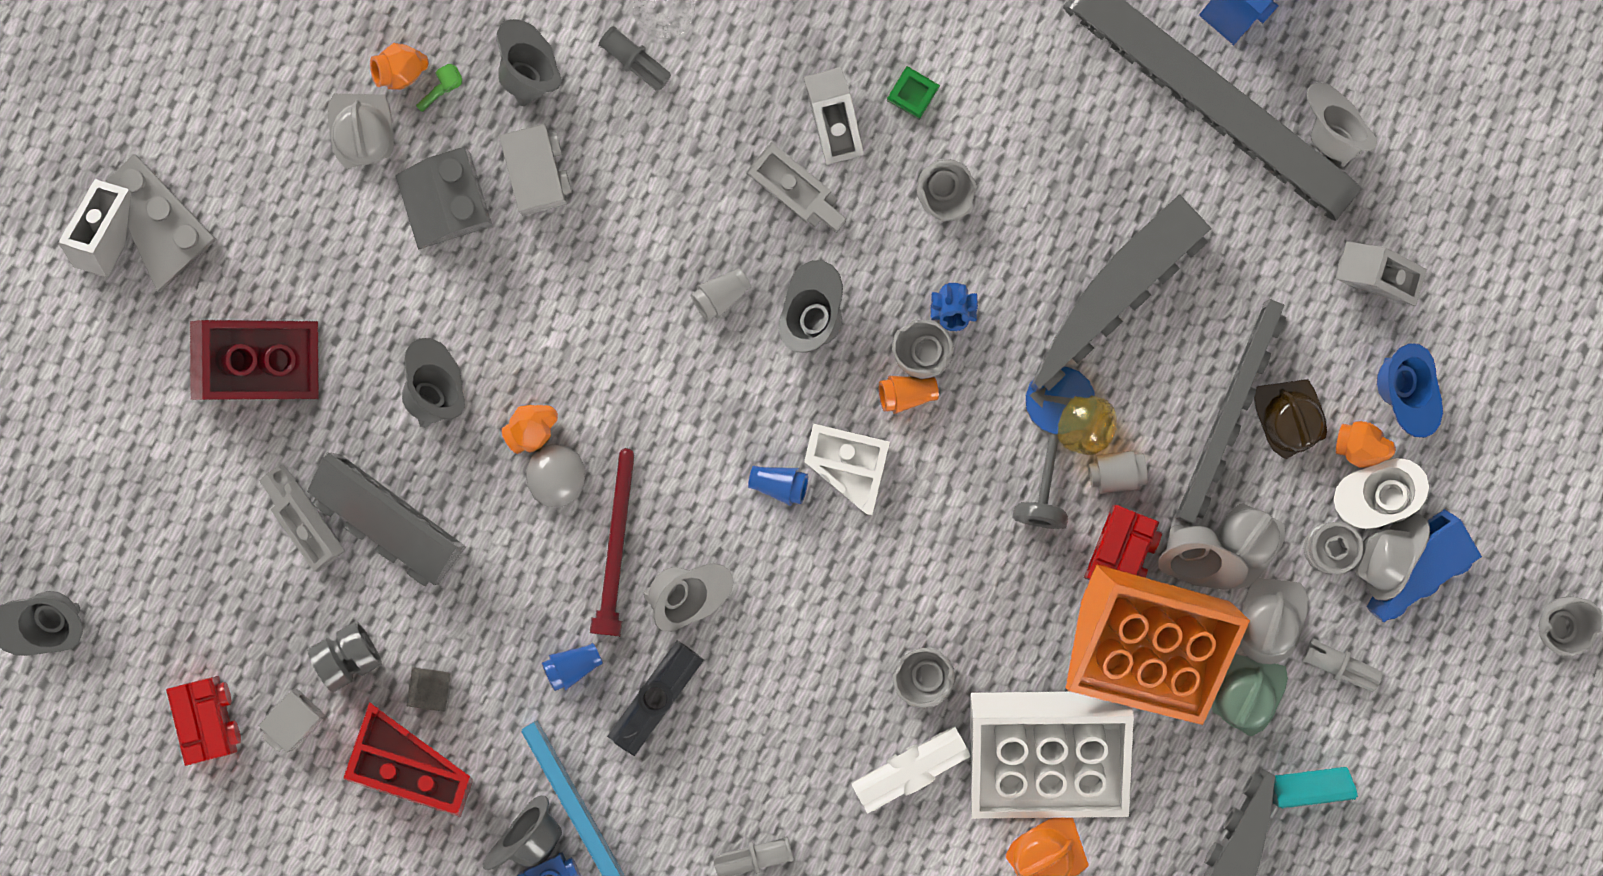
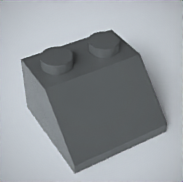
[395,146,493,250]

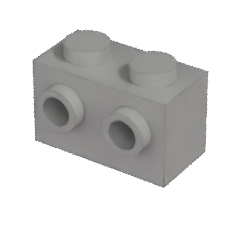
[499,124,572,216]

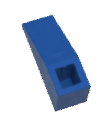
[1367,509,1482,623]

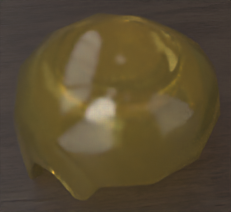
[1058,395,1117,455]

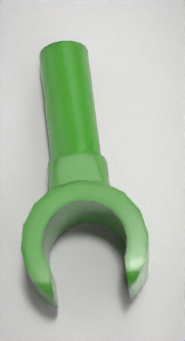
[416,64,462,112]

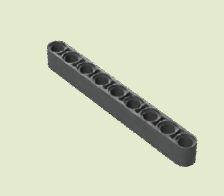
[1063,0,1361,221]

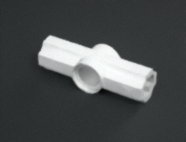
[851,726,971,814]

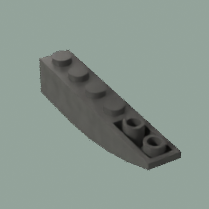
[1031,194,1212,392]
[1203,769,1275,876]

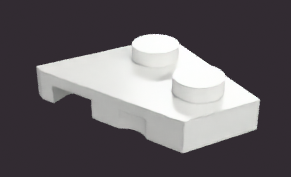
[804,424,890,516]

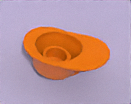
[1006,818,1089,876]

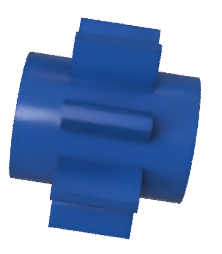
[931,283,978,331]

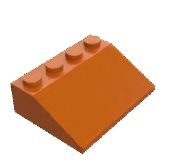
[1066,565,1250,725]

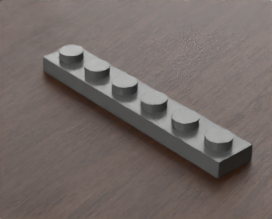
[1175,299,1286,524]

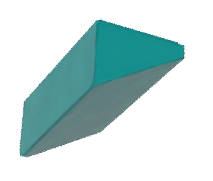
[1272,767,1358,809]

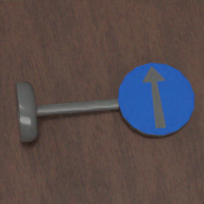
[1012,366,1095,529]

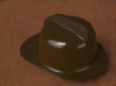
[1254,379,1327,459]

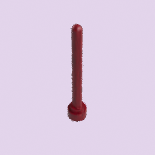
[590,448,634,637]

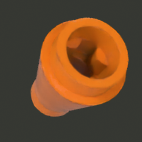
[879,375,939,414]

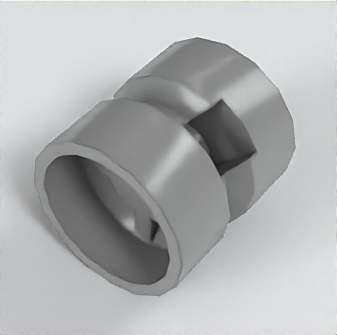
[1303,522,1364,574]

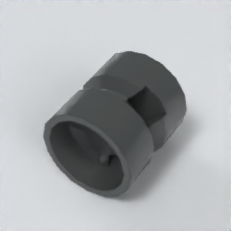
[307,621,382,693]

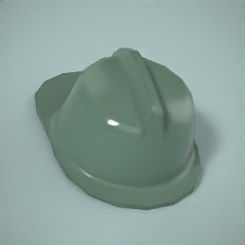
[1212,654,1288,736]

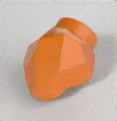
[370,43,429,90]
[502,405,558,454]
[1336,421,1396,468]

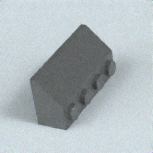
[307,452,466,587]

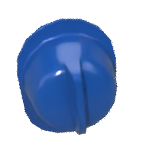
[1376,343,1443,438]

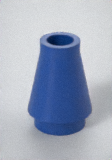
[748,465,809,506]
[541,643,603,691]

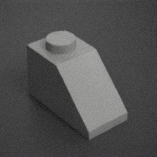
[803,67,864,165]
[58,179,131,278]
[1336,241,1427,306]

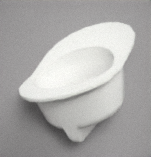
[1334,458,1429,529]

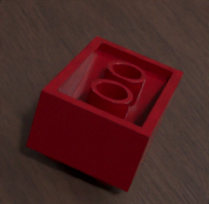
[190,320,319,400]

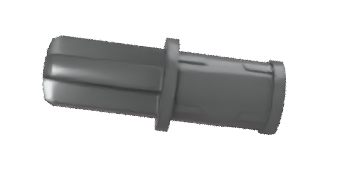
[598,26,671,91]

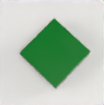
[886,66,940,120]

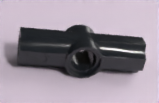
[607,640,704,756]

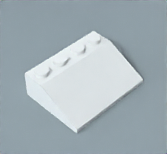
[970,692,1134,819]

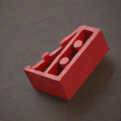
[343,702,473,817]

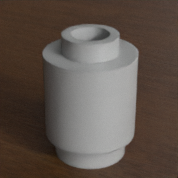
[1088,451,1148,494]

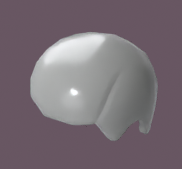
[917,159,977,221]
[892,320,954,379]
[526,444,585,508]
[1538,596,1603,657]
[893,647,955,708]

